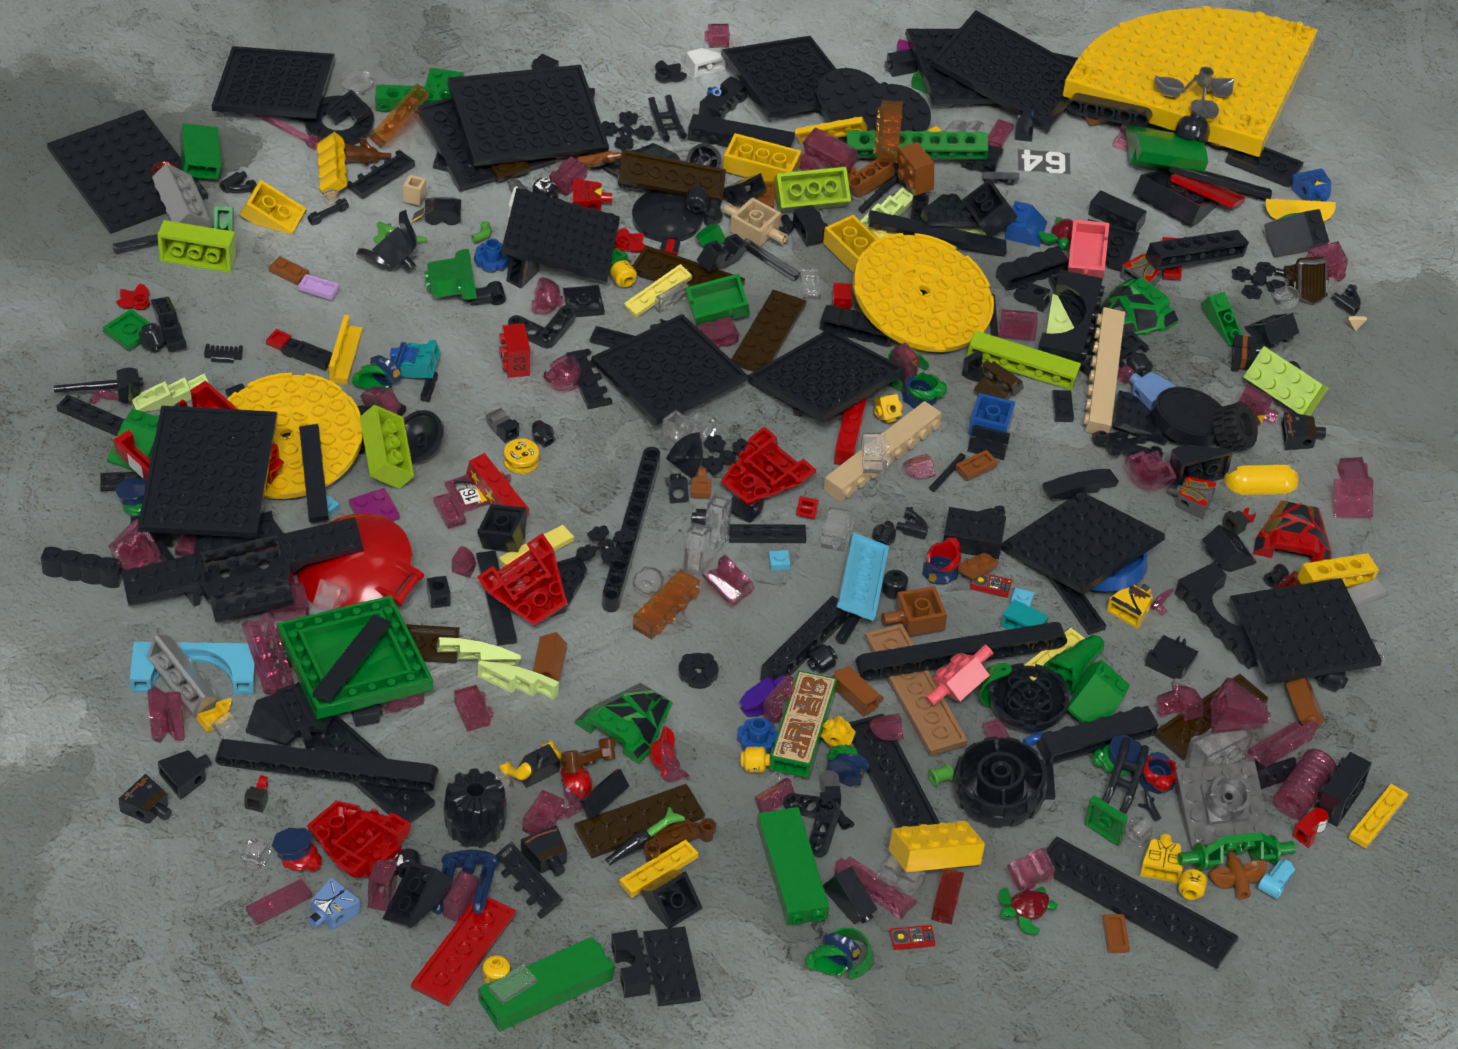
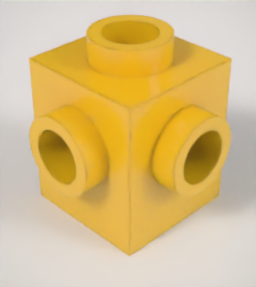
[874,394,903,423]
[821,715,856,747]

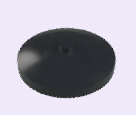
[632,190,703,242]

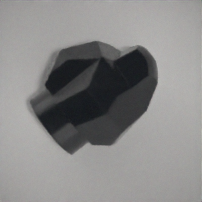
[701,199,723,226]
[531,420,555,448]
[872,521,896,546]

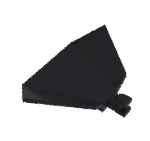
[246,684,335,749]

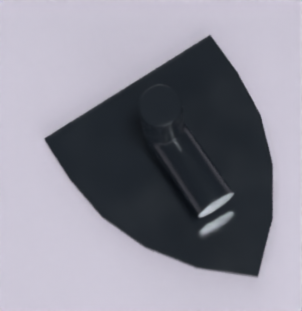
[666,432,703,479]

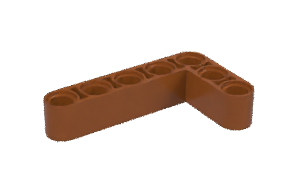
[811,132,895,197]

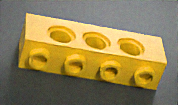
[1297,553,1379,587]

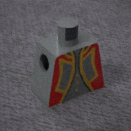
[1120,254,1163,286]
[1168,477,1217,520]

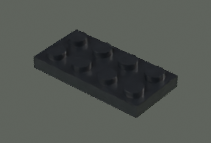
[1226,147,1304,187]
[643,926,701,1007]

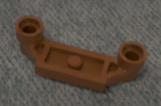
[561,737,616,774]
[644,818,716,862]

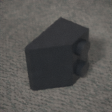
[1244,312,1299,348]
[477,504,527,552]
[1202,525,1257,572]
[641,870,703,928]

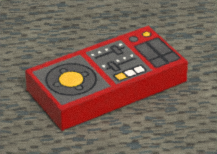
[970,573,1012,598]
[889,925,935,950]

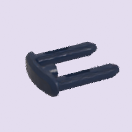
[433,850,500,914]

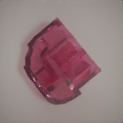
[1125,450,1177,490]

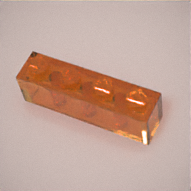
[368,83,430,148]
[873,100,903,163]
[633,569,700,640]

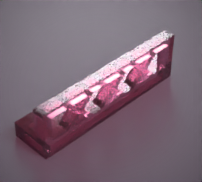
[242,613,294,695]
[1247,720,1319,767]
[834,856,917,919]

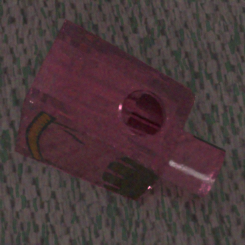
[368,859,398,911]

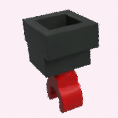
[1222,507,1256,535]
[244,775,269,813]

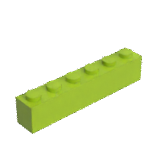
[967,330,1081,391]

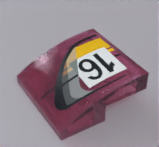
[444,475,490,514]

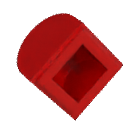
[796,496,819,519]

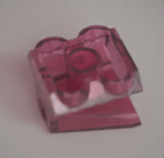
[108,518,161,570]
[702,555,755,608]
[147,686,185,743]

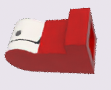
[1292,808,1329,848]

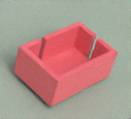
[1068,220,1109,280]

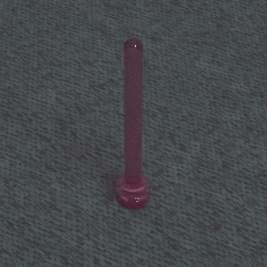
[253,114,322,150]

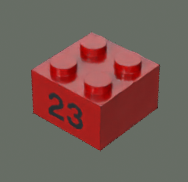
[499,323,530,378]

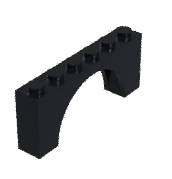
[1038,270,1105,363]
[1176,562,1258,669]

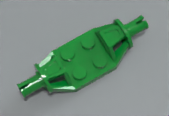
[1177,832,1296,871]

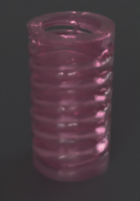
[1274,749,1337,820]

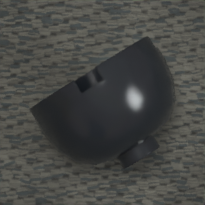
[1174,112,1210,141]
[686,143,722,168]

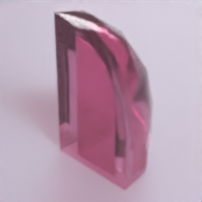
[903,454,936,479]
[452,546,476,578]
[870,713,904,741]

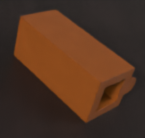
[533,632,567,681]
[833,666,884,717]
[1286,678,1325,729]

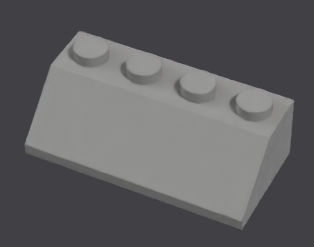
[152,163,214,227]
[146,635,218,718]

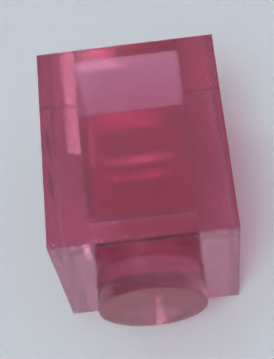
[704,23,730,48]

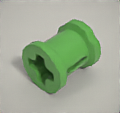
[928,763,954,787]

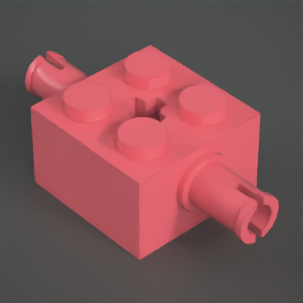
[926,645,993,706]

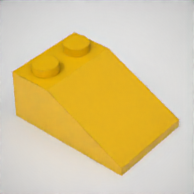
[239,179,307,235]

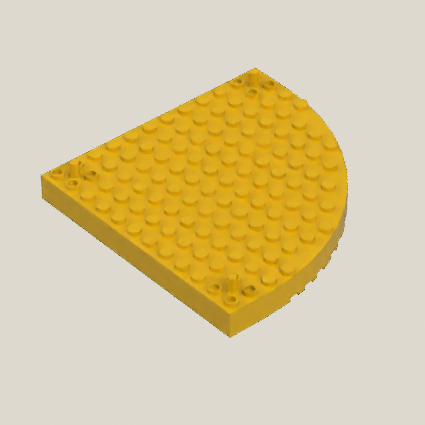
[1063,6,1318,157]

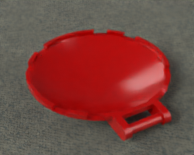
[296,513,424,611]

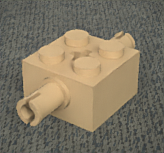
[723,197,788,246]

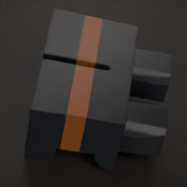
[1231,334,1266,372]

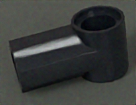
[469,281,506,305]

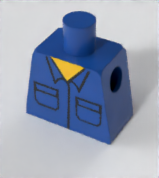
[1291,168,1331,201]

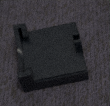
[1145,635,1199,682]

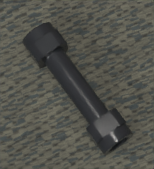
[307,198,349,225]

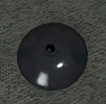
[404,410,444,463]

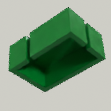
[686,274,750,329]

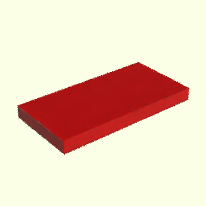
[1170,174,1246,209]

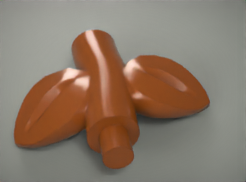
[577,151,620,169]
[1209,853,1267,900]

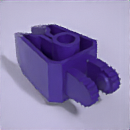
[740,676,792,717]

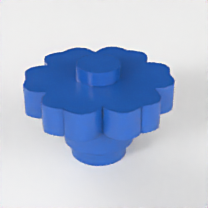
[474,238,510,272]
[737,717,778,753]

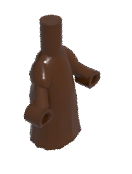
[344,138,391,164]

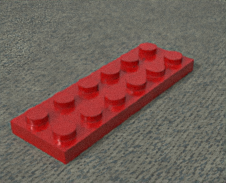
[411,897,516,1007]

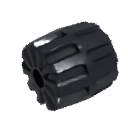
[444,768,506,848]

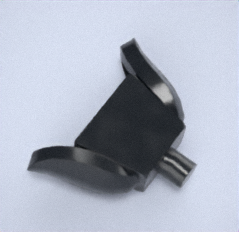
[356,210,417,272]

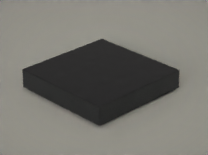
[563,285,605,317]

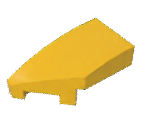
[196,698,232,733]

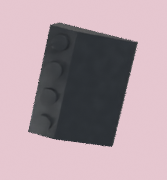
[1133,169,1220,226]

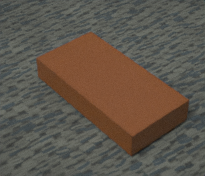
[1102,914,1130,953]

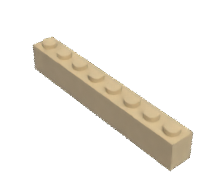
[1083,307,1125,434]
[824,401,941,503]

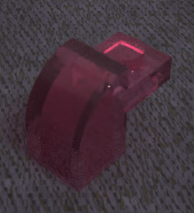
[1156,685,1204,721]

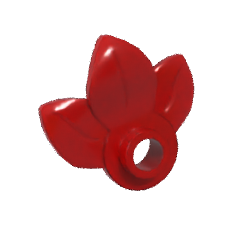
[614,227,645,252]
[116,283,150,310]

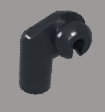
[779,214,795,235]

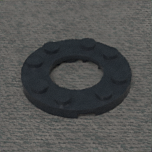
[304,95,374,145]

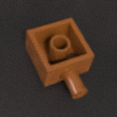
[897,142,934,196]
[881,586,947,637]

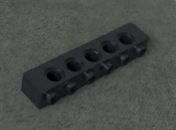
[1145,229,1249,270]
[760,595,848,681]

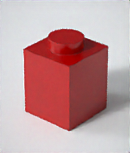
[832,283,852,309]

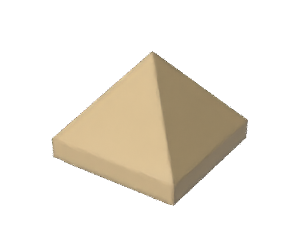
[1345,316,1367,331]

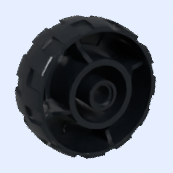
[953,736,1048,828]

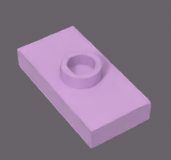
[298,274,340,300]

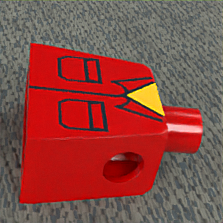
[573,178,612,211]

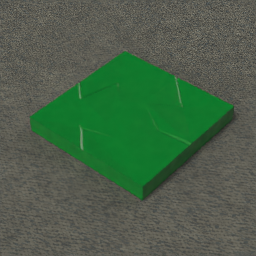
[277,595,433,720]

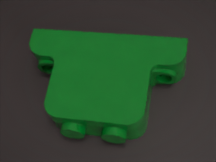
[424,249,477,300]

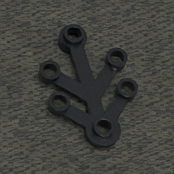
[1092,428,1163,462]

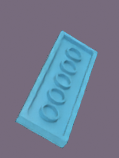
[836,532,889,621]

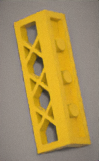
[329,314,363,385]

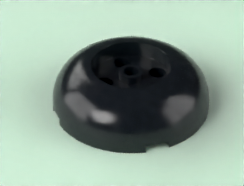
[989,663,1070,732]

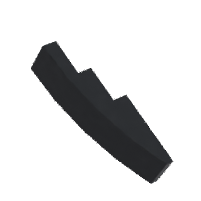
[151,296,187,352]
[1042,468,1119,499]

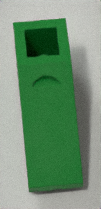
[1201,291,1243,346]

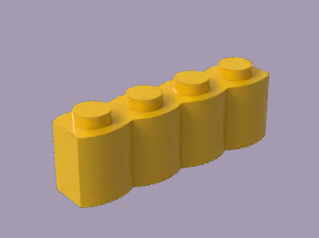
[317,132,347,197]

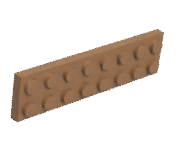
[865,624,968,756]

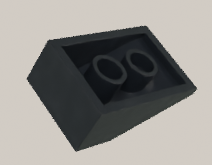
[1264,209,1330,258]
[1166,445,1233,486]
[382,862,453,928]

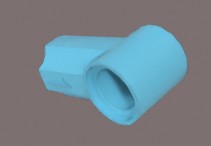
[1258,859,1295,900]

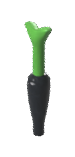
[605,807,685,866]

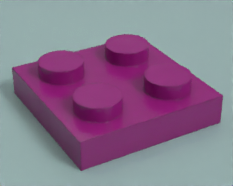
[349,488,400,521]

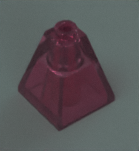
[1210,677,1271,734]

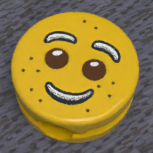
[504,438,539,474]

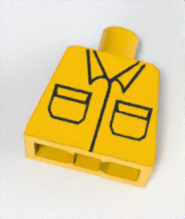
[1140,834,1183,883]

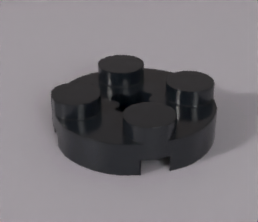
[678,653,719,689]

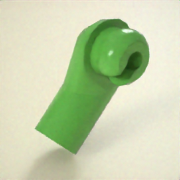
[471,221,492,243]

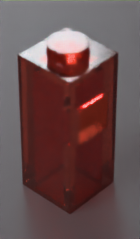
[931,868,964,925]

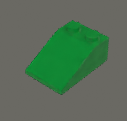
[107,408,159,472]
[1067,660,1130,722]

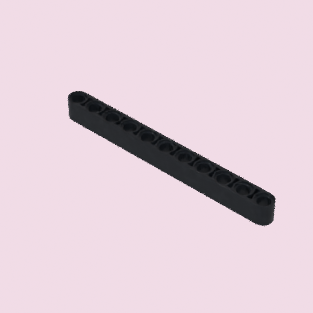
[602,447,660,613]
[855,622,1068,680]
[215,739,439,791]

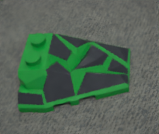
[1093,277,1178,337]
[575,682,673,764]

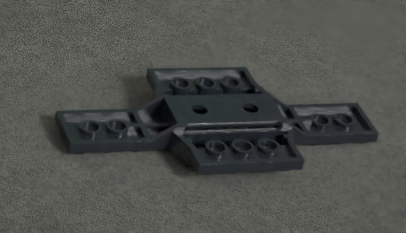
[121,511,364,622]

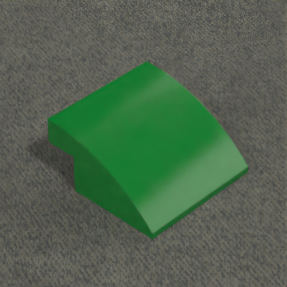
[1126,125,1208,172]

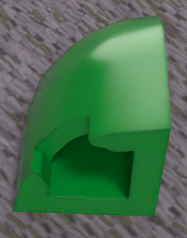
[695,224,725,247]

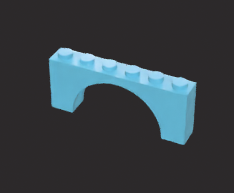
[130,641,257,694]

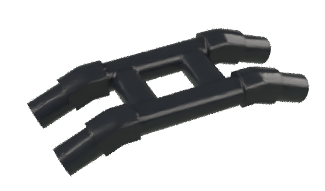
[648,94,687,141]
[1102,737,1149,813]

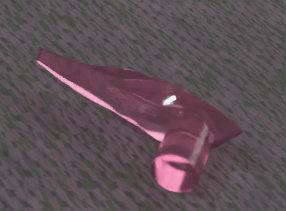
[89,389,119,404]
[1151,588,1173,616]

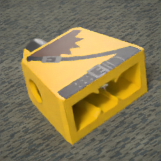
[1107,584,1153,629]

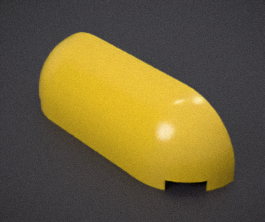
[1265,199,1336,221]
[1224,465,1299,495]

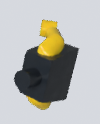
[499,739,562,788]

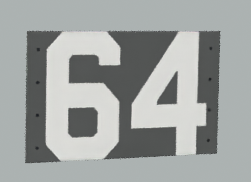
[1018,149,1070,174]

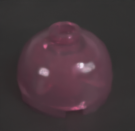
[531,277,563,314]
[543,355,582,391]

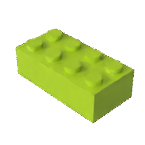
[773,167,851,213]
[158,220,236,273]
[1244,346,1329,416]
[360,405,414,489]

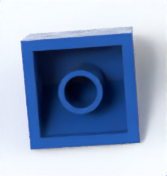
[1005,201,1047,247]

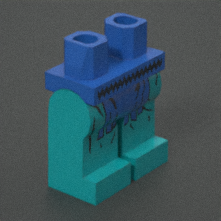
[390,340,441,379]

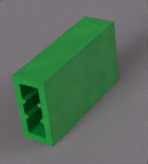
[180,123,221,180]

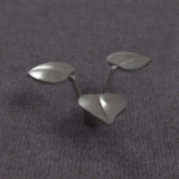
[1155,67,1234,119]

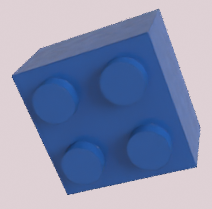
[968,393,1015,435]

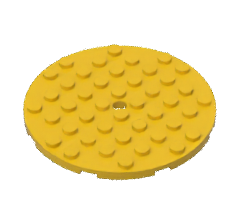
[853,233,994,352]
[227,373,363,499]

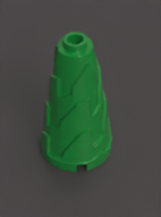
[1043,635,1105,694]

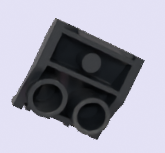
[425,197,461,226]

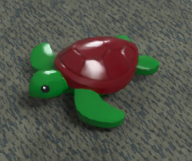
[1038,217,1073,250]
[999,887,1058,936]

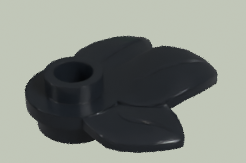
[655,60,687,83]

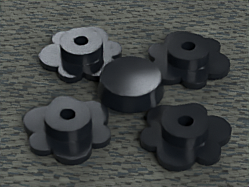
[602,111,654,150]
[1231,262,1286,299]
[702,435,748,474]
[576,525,634,563]

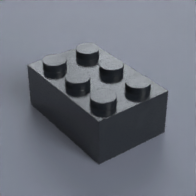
[962,179,1018,238]
[943,507,1006,560]
[1315,752,1372,827]

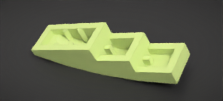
[861,188,914,229]
[132,373,210,412]
[437,637,521,666]
[478,661,559,700]

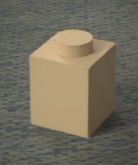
[403,174,426,206]

